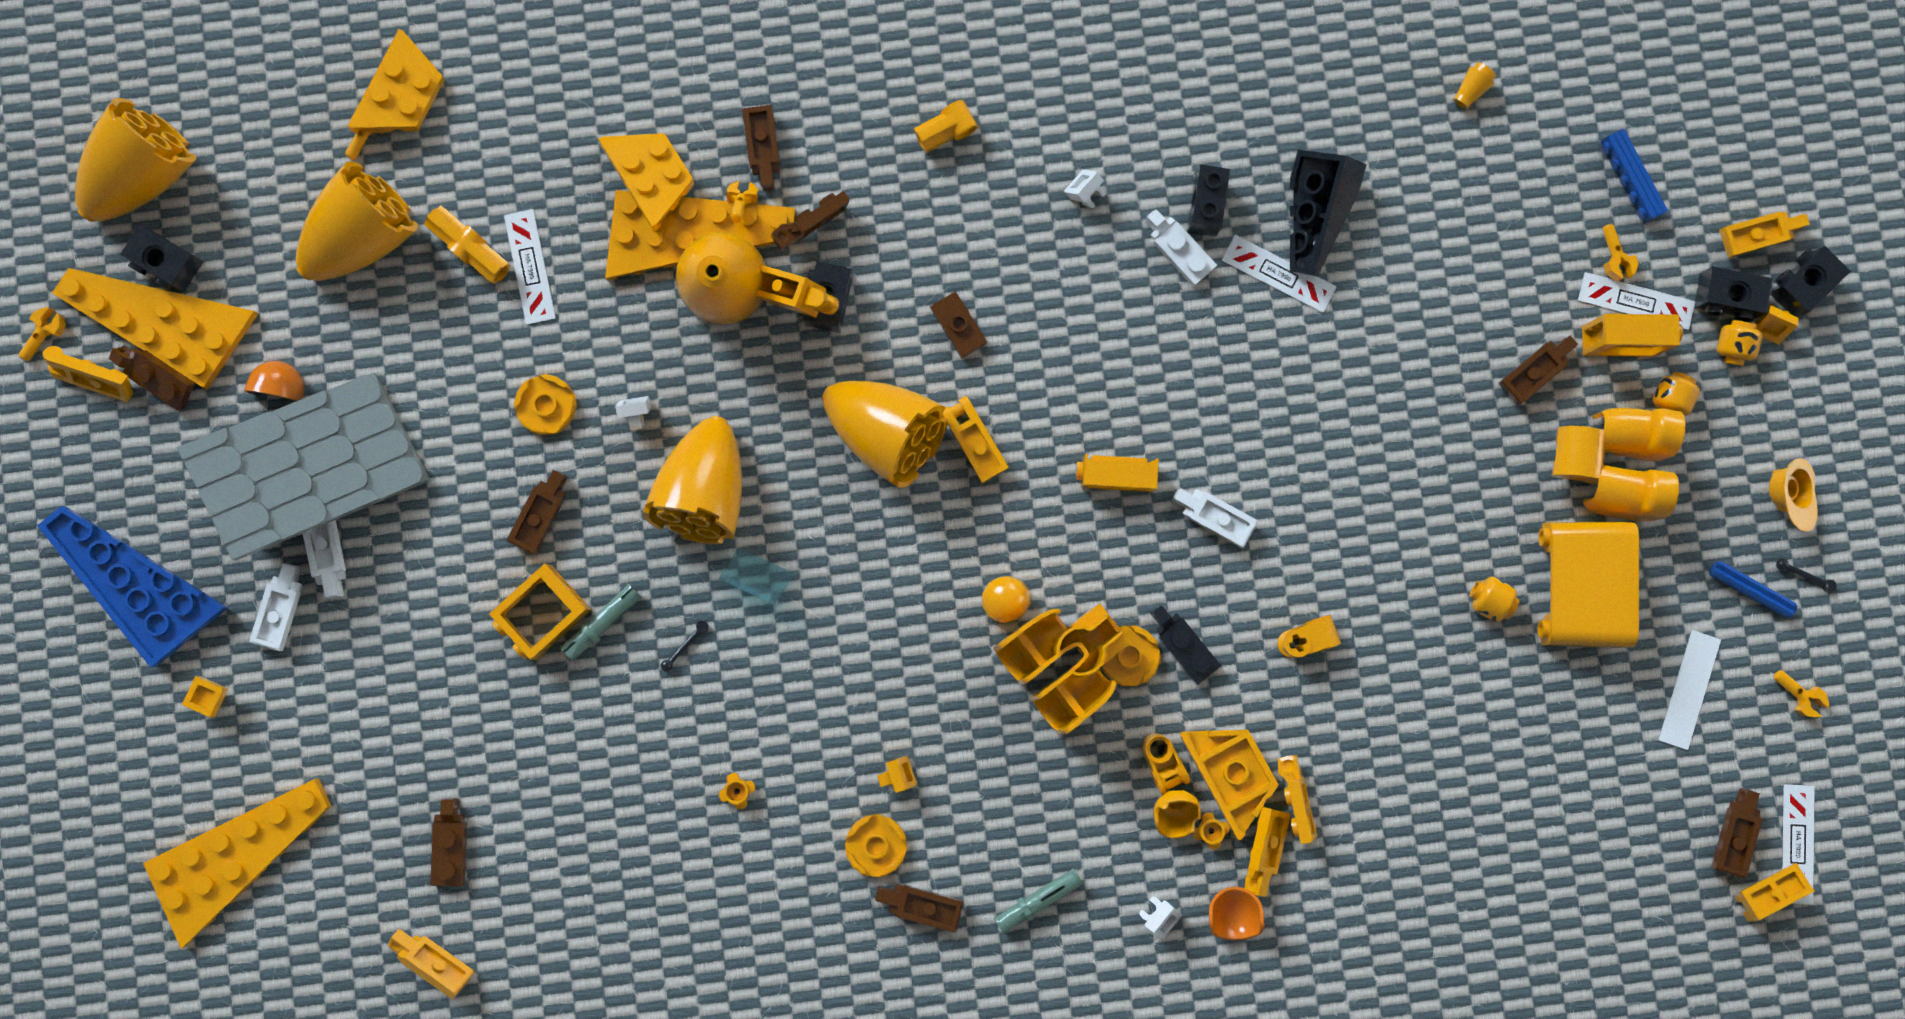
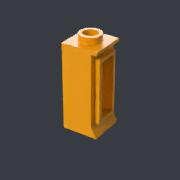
[1076,454,1159,492]

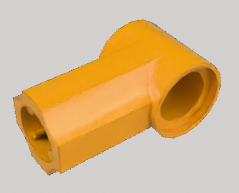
[914,100,978,153]

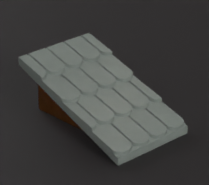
[177,373,431,561]

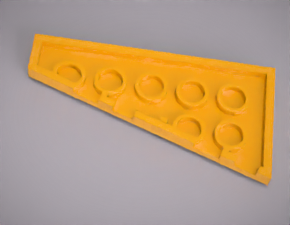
[605,190,796,281]
[52,268,259,389]
[143,778,331,949]

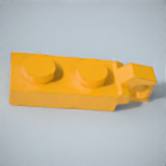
[1719,211,1810,258]
[1277,755,1317,844]
[1244,807,1290,897]
[388,929,474,1000]

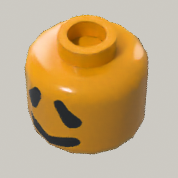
[1716,320,1763,366]
[1652,372,1700,416]
[1469,576,1519,622]

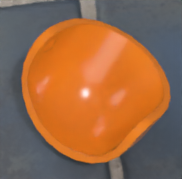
[244,361,304,401]
[1209,887,1264,940]

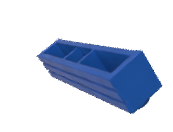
[1601,129,1668,224]

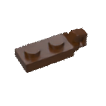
[742,105,780,191]
[771,191,850,251]
[1498,335,1578,406]
[108,345,195,411]
[506,470,568,555]
[1711,788,1763,879]
[430,798,467,886]
[875,883,964,933]

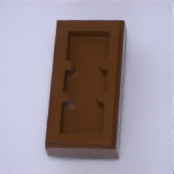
[930,291,987,359]

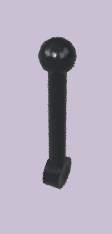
[1776,558,1837,592]
[661,621,709,672]

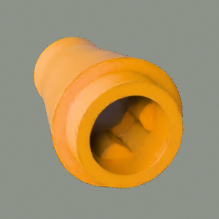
[1453,62,1496,109]

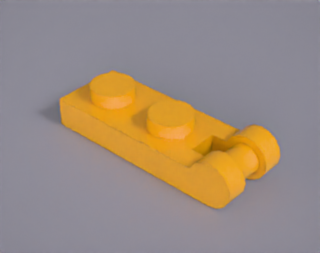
[43,346,134,402]
[943,396,1009,484]

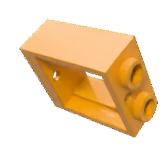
[1582,314,1683,357]
[489,563,592,660]

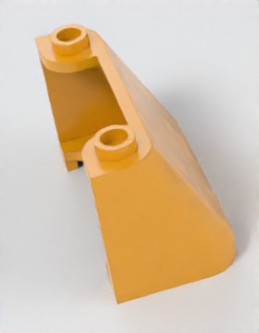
[1537,522,1639,648]

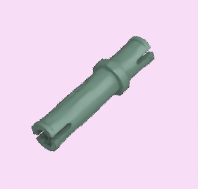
[560,583,642,661]
[994,868,1083,934]

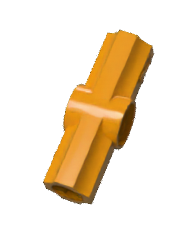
[424,205,511,284]

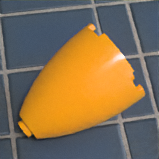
[75,98,196,222]
[295,161,418,281]
[676,232,766,325]
[822,381,948,488]
[642,416,742,544]

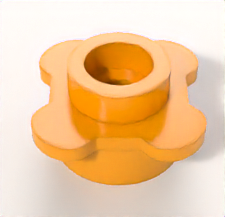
[719,773,755,810]
[1193,812,1230,850]

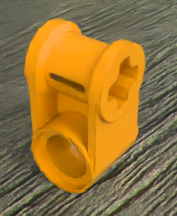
[1277,614,1341,658]
[1141,733,1191,795]

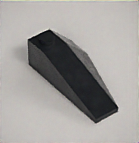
[1290,149,1367,277]

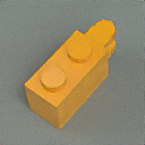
[756,264,839,318]

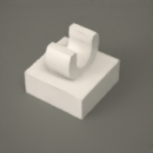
[1064,170,1105,208]
[615,396,651,431]
[1140,897,1182,939]

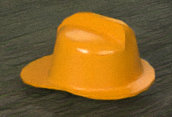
[1769,458,1818,532]

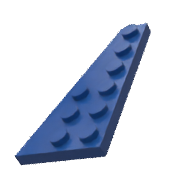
[37,506,229,667]

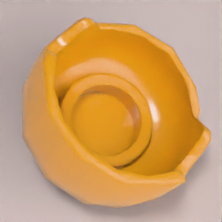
[982,576,1031,623]
[1153,790,1201,838]

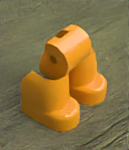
[1552,408,1685,522]
[993,603,1131,734]

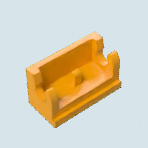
[1735,863,1815,922]

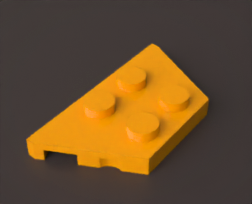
[347,29,444,133]
[598,133,694,232]
[1179,729,1279,841]

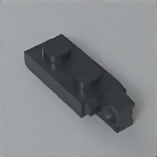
[1150,605,1221,685]

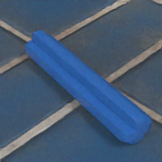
[1709,561,1798,618]

